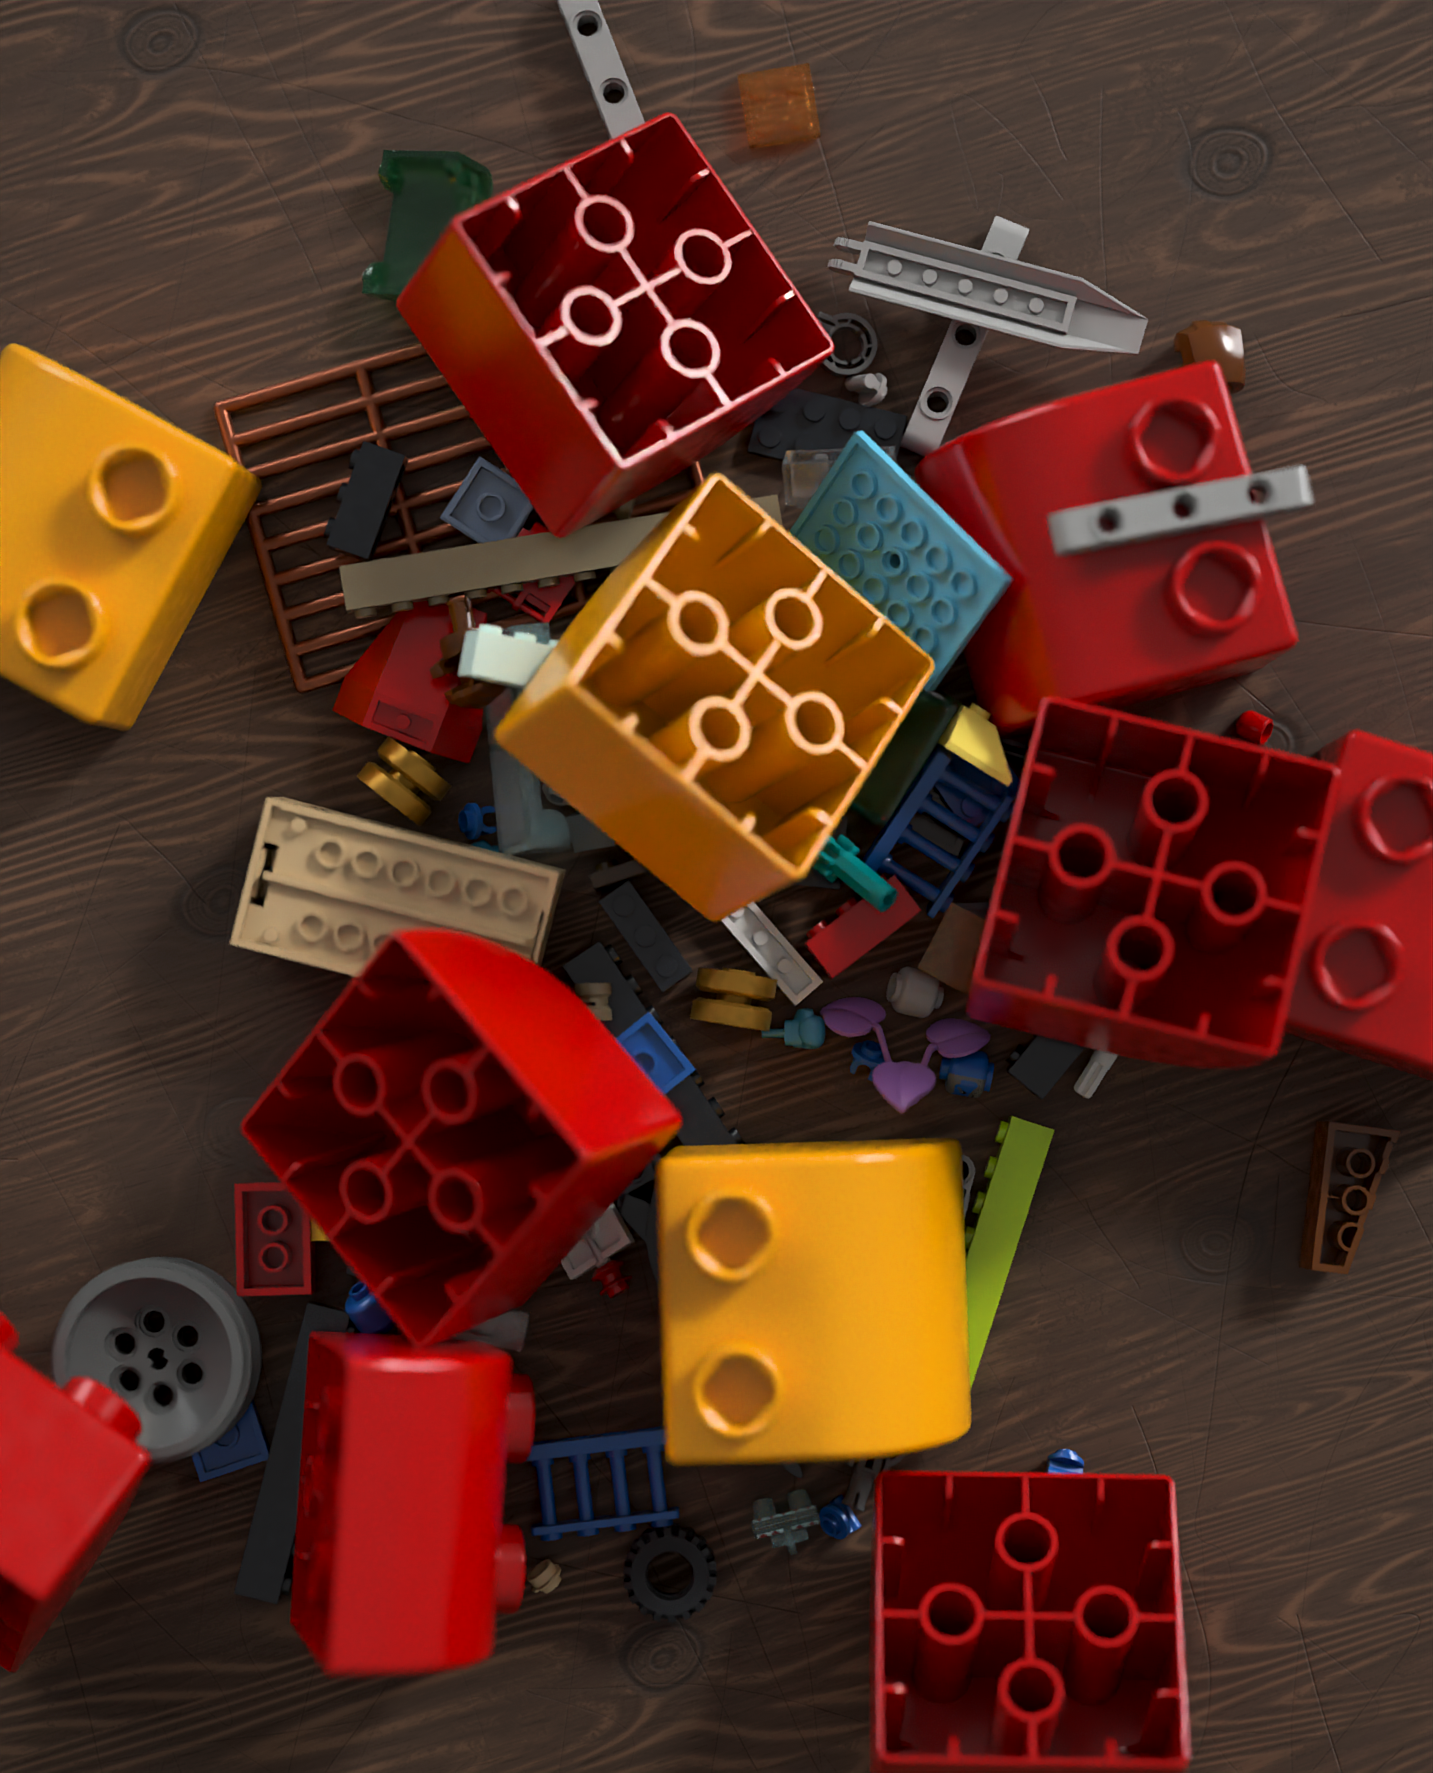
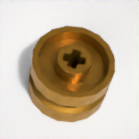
[356,736,452,826]
[690,967,777,1032]

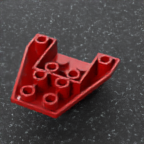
[332,599,488,764]

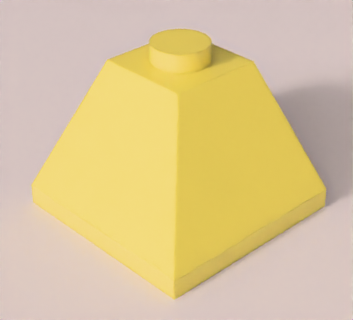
[936,703,1012,786]

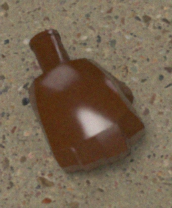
[1173,320,1246,399]
[430,597,509,709]

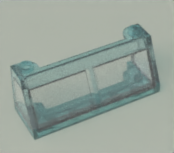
[485,623,573,856]

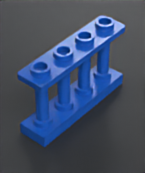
[861,743,1015,919]
[527,1426,680,1541]

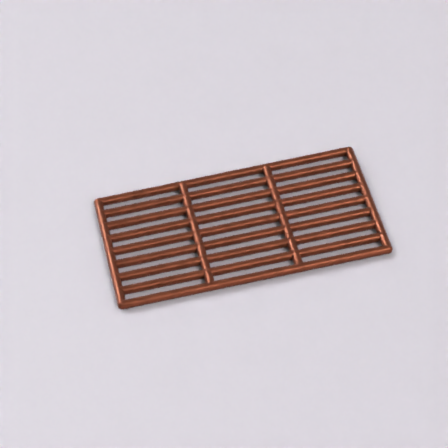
[213,342,705,694]

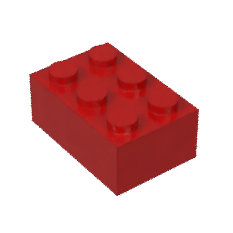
[804,875,921,980]
[234,1182,316,1296]

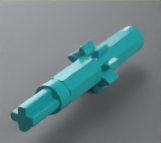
[814,834,898,912]

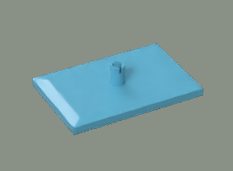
[788,431,1013,692]

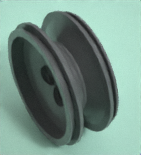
[51,1257,262,1464]

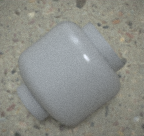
[886,966,944,1018]

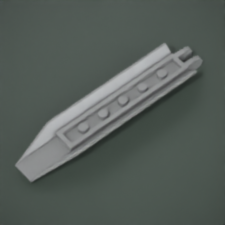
[827,221,1148,355]

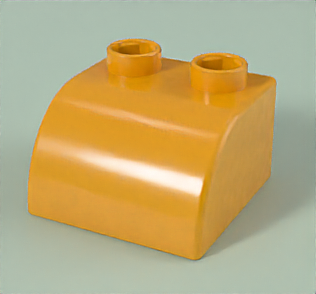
[0,343,262,731]
[494,474,934,922]
[657,1138,972,1464]

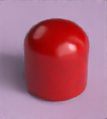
[1236,710,1274,746]

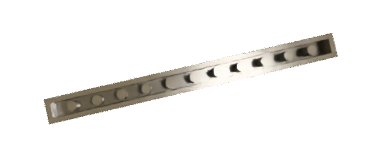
[339,494,783,619]

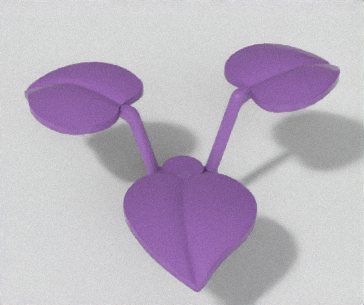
[820,997,991,1113]

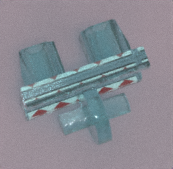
[751,1489,820,1555]

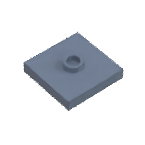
[440,456,534,543]

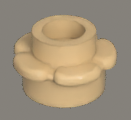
[527,1559,561,1594]

